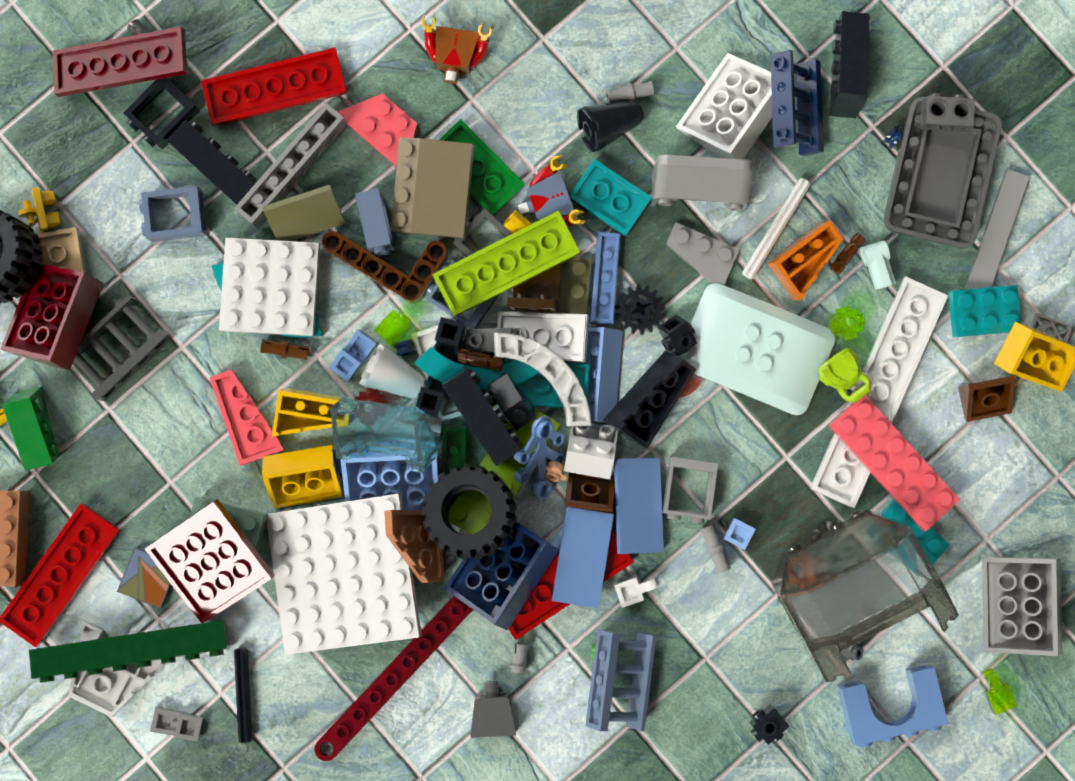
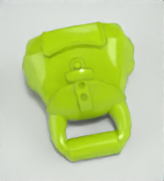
[818,348,872,403]

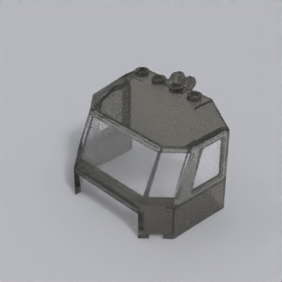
[772,509,959,682]

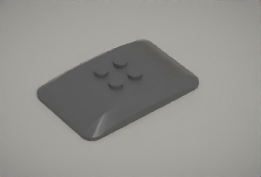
[884,97,1002,249]

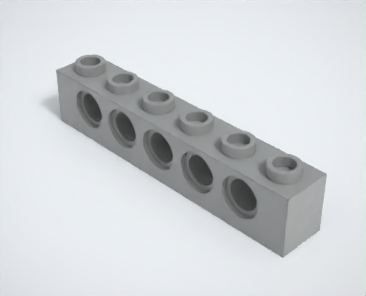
[234,103,348,228]

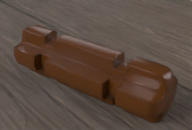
[830,233,865,275]
[458,348,504,372]

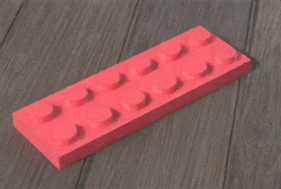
[828,395,960,532]

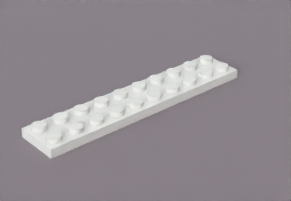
[810,276,948,508]

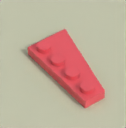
[209,370,285,466]

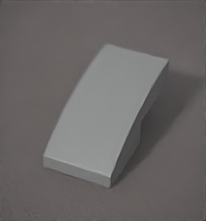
[150,706,203,742]

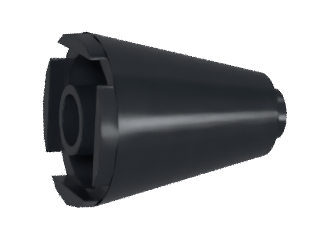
[577,102,644,152]

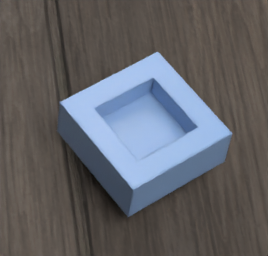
[723,518,756,550]

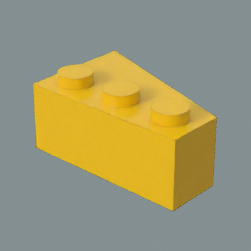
[272,388,353,437]

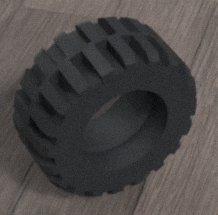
[0,210,42,303]
[422,465,517,560]

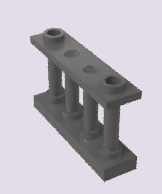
[73,295,173,401]

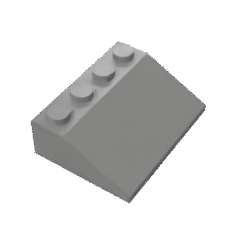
[982,557,1063,656]

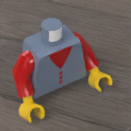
[517,155,585,227]

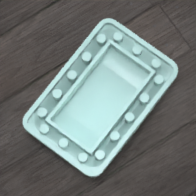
[678,283,835,415]

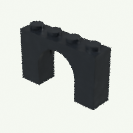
[415,317,467,420]

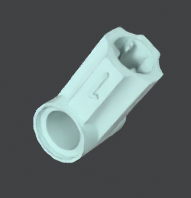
[860,240,896,290]

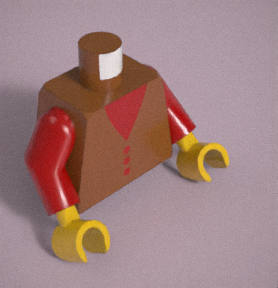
[422,15,494,84]

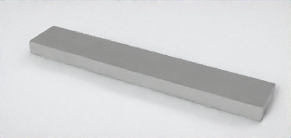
[964,169,1029,290]

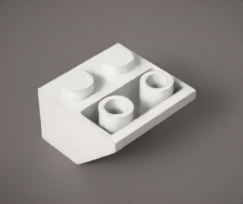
[564,423,618,479]

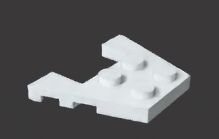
[69,621,166,717]

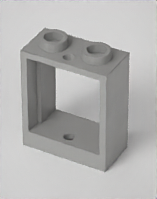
[662,457,718,524]

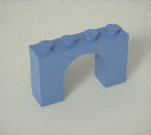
[837,664,949,748]

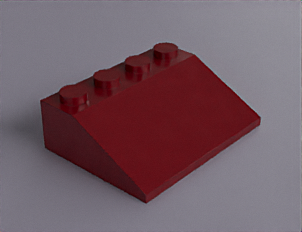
[0,264,103,370]

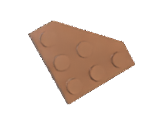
[384,510,445,583]

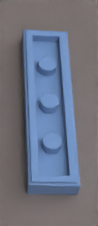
[590,231,621,326]

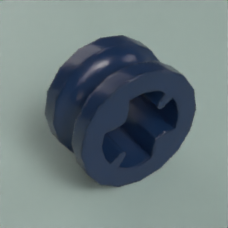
[882,126,903,149]
[393,339,416,357]

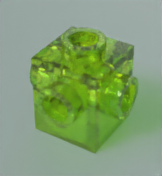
[829,306,865,341]

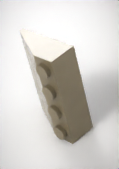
[390,138,475,238]

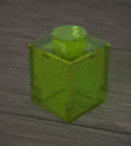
[374,310,412,348]

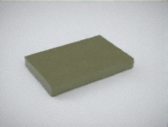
[263,185,345,241]

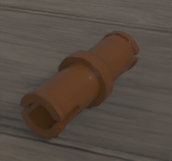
[260,339,310,360]

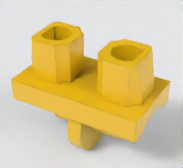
[18,187,60,233]

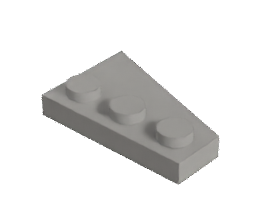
[666,222,740,285]

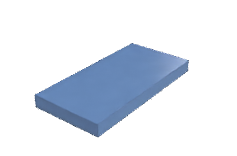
[614,458,664,554]
[552,506,614,608]

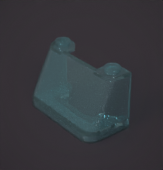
[330,397,439,473]

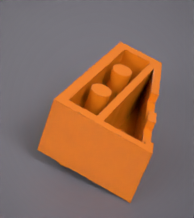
[767,220,843,301]

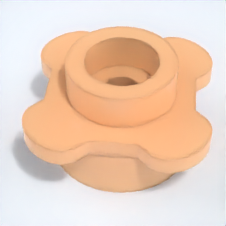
[545,461,567,482]

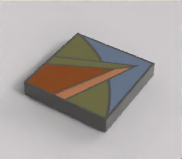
[117,547,172,609]

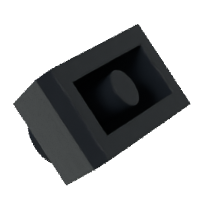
[487,371,536,431]

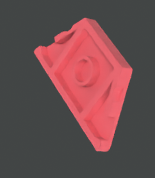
[338,94,418,167]

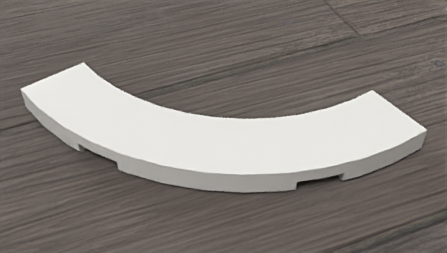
[494,333,591,426]

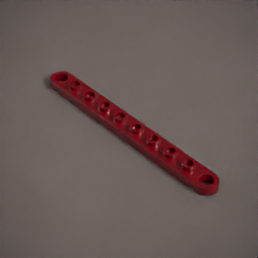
[314,596,473,761]

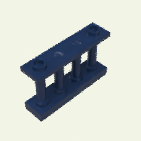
[770,50,824,156]

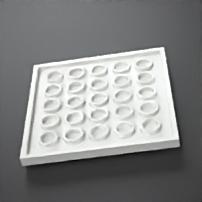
[266,493,422,655]

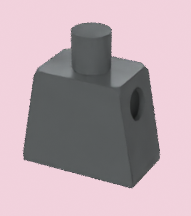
[470,681,516,738]

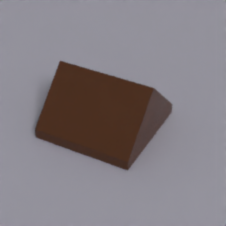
[958,376,1016,422]
[564,472,615,512]

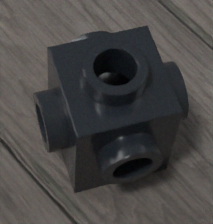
[657,315,697,356]
[749,704,790,745]

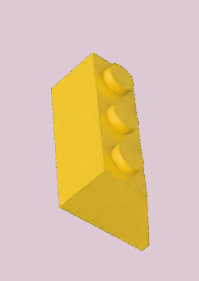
[262,445,343,509]

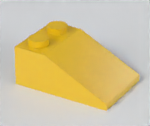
[994,321,1075,392]

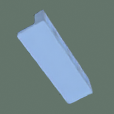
[584,327,623,422]

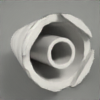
[359,342,426,399]

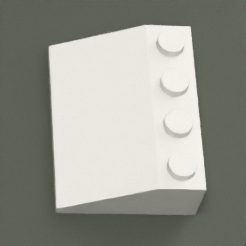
[676,53,772,160]

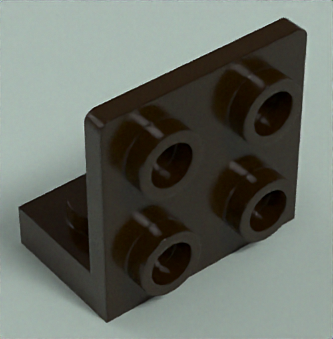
[507,265,562,313]

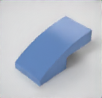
[329,329,378,382]

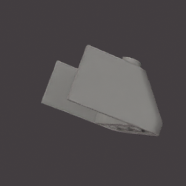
[651,155,753,212]

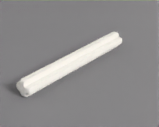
[742,178,810,280]

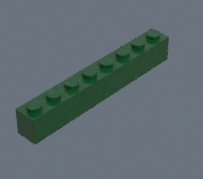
[29,620,230,683]

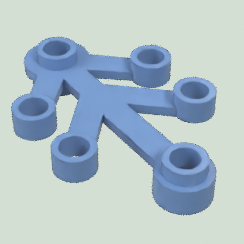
[514,416,565,499]

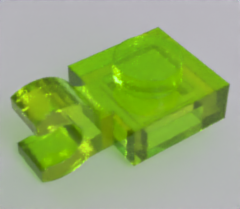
[983,669,1017,715]

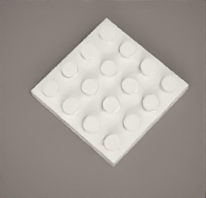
[219,238,320,337]

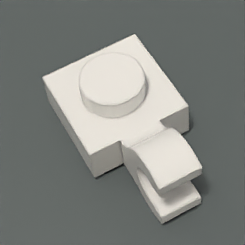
[614,577,657,608]

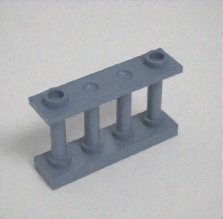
[585,630,657,732]

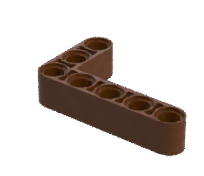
[322,231,448,304]

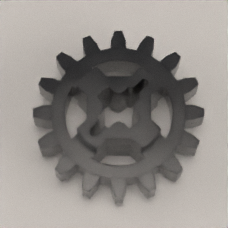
[615,284,666,336]

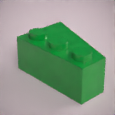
[1,386,59,471]

